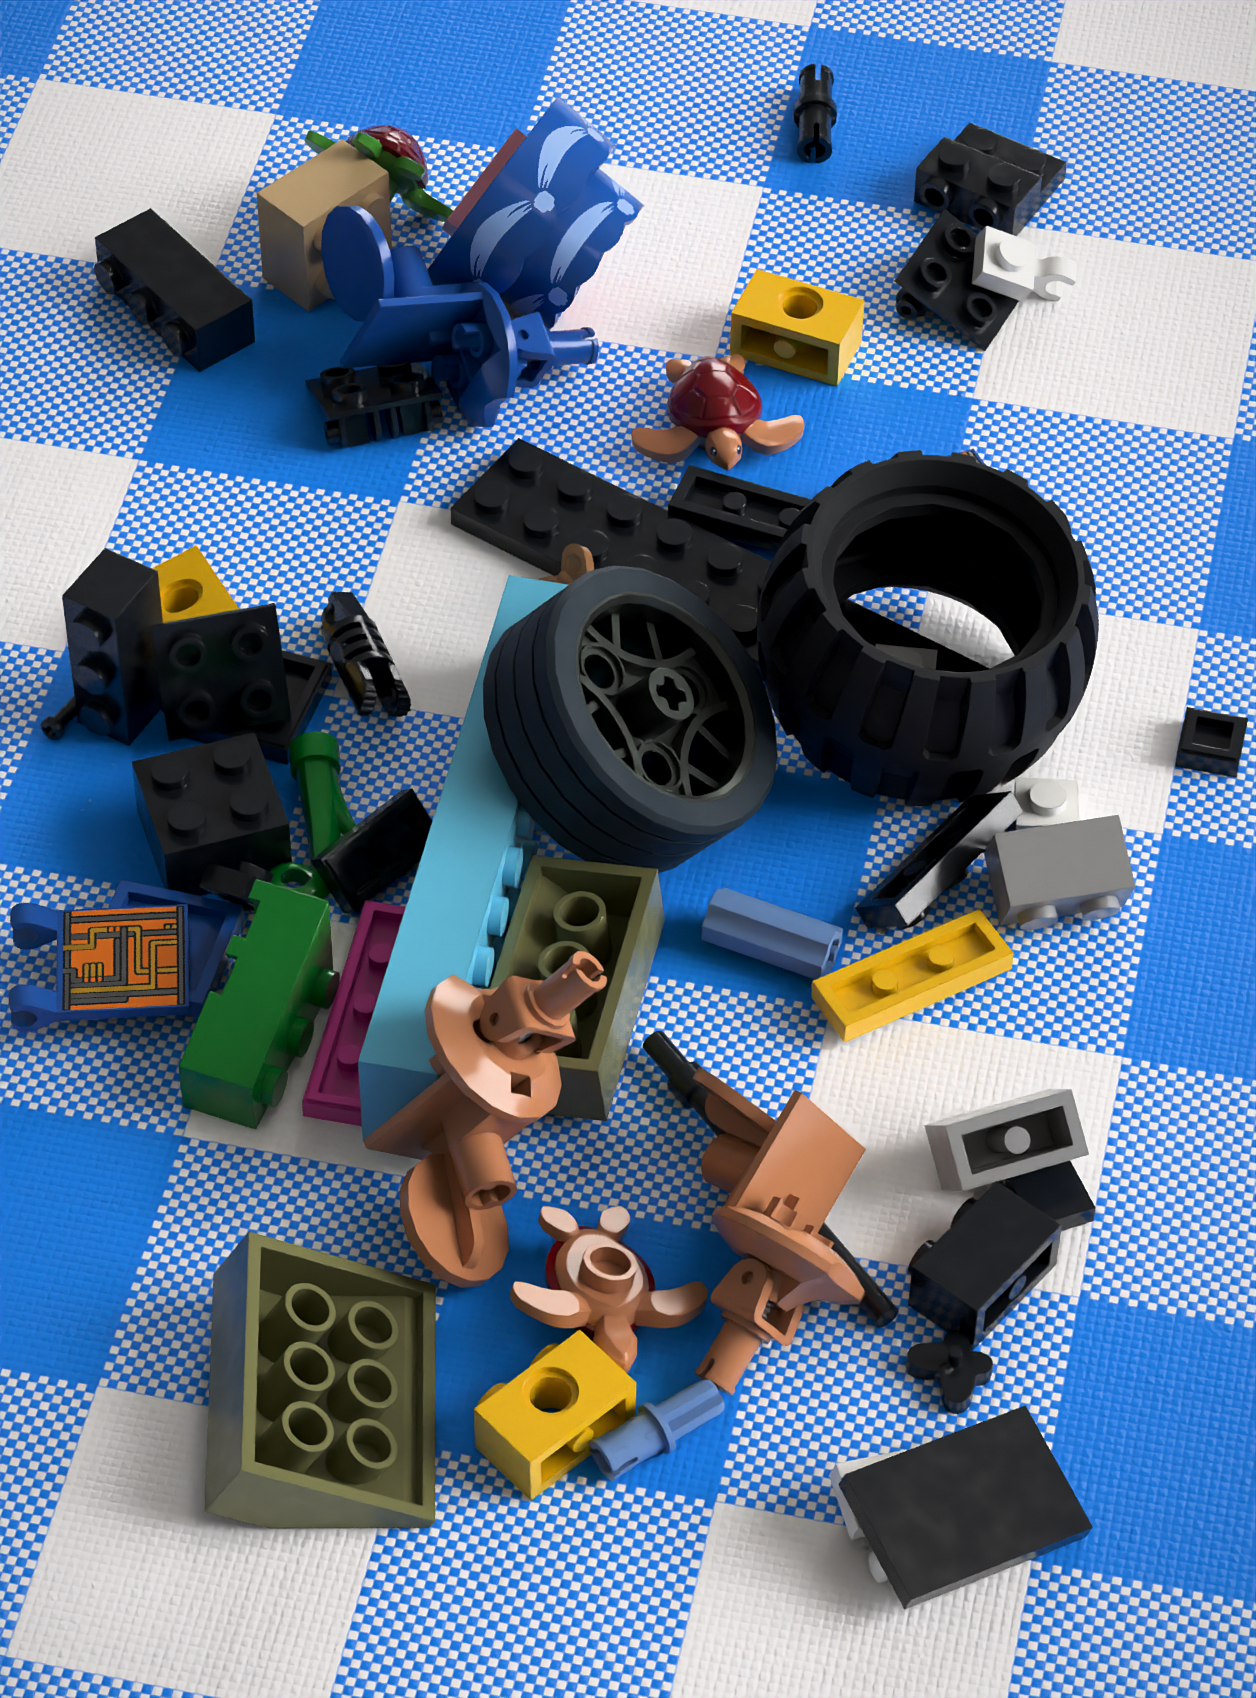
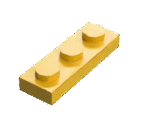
[811,909,1014,1043]

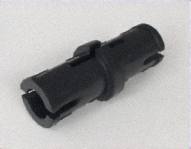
[794,64,837,163]

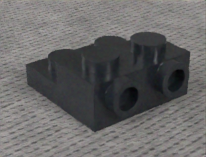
[914,122,1067,237]

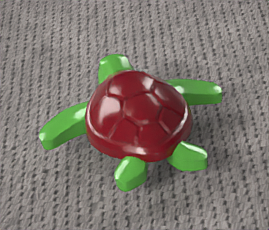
[304,125,453,223]

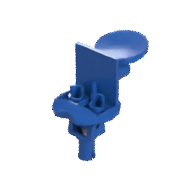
[321,206,599,428]

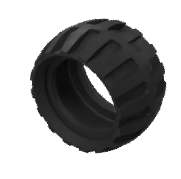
[757,450,1099,806]

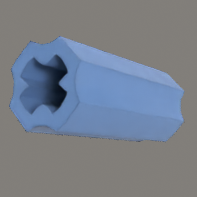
[701,887,843,980]

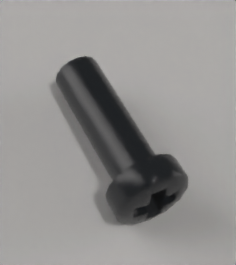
[40,696,77,740]

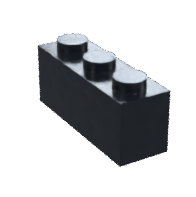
[94,208,255,372]
[62,548,163,746]

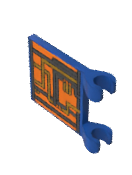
[8,903,190,1032]

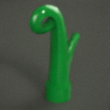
[268,732,356,899]

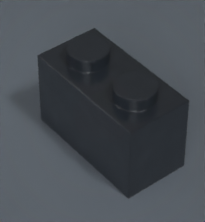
[908,1181,1062,1350]

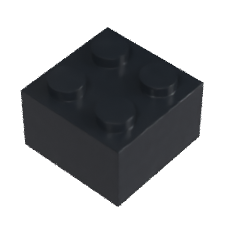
[132,732,292,896]

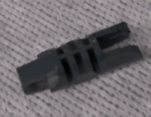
[321,592,412,717]

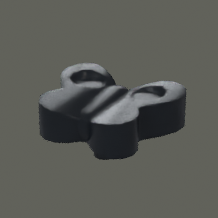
[906,1330,993,1414]

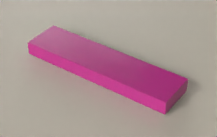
[302,900,406,1126]

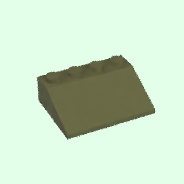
[204,1232,436,1528]

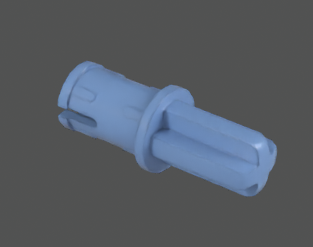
[589,1379,725,1481]

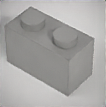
[984,814,1136,930]
[924,1089,1089,1192]

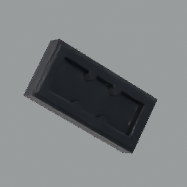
[311,788,432,914]

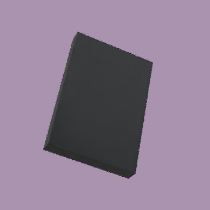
[838,1405,1093,1610]

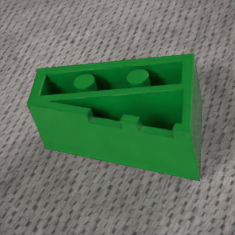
[178,879,340,1130]

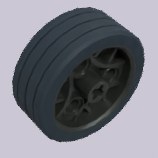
[483,565,778,873]

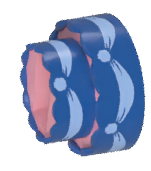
[428,97,645,331]

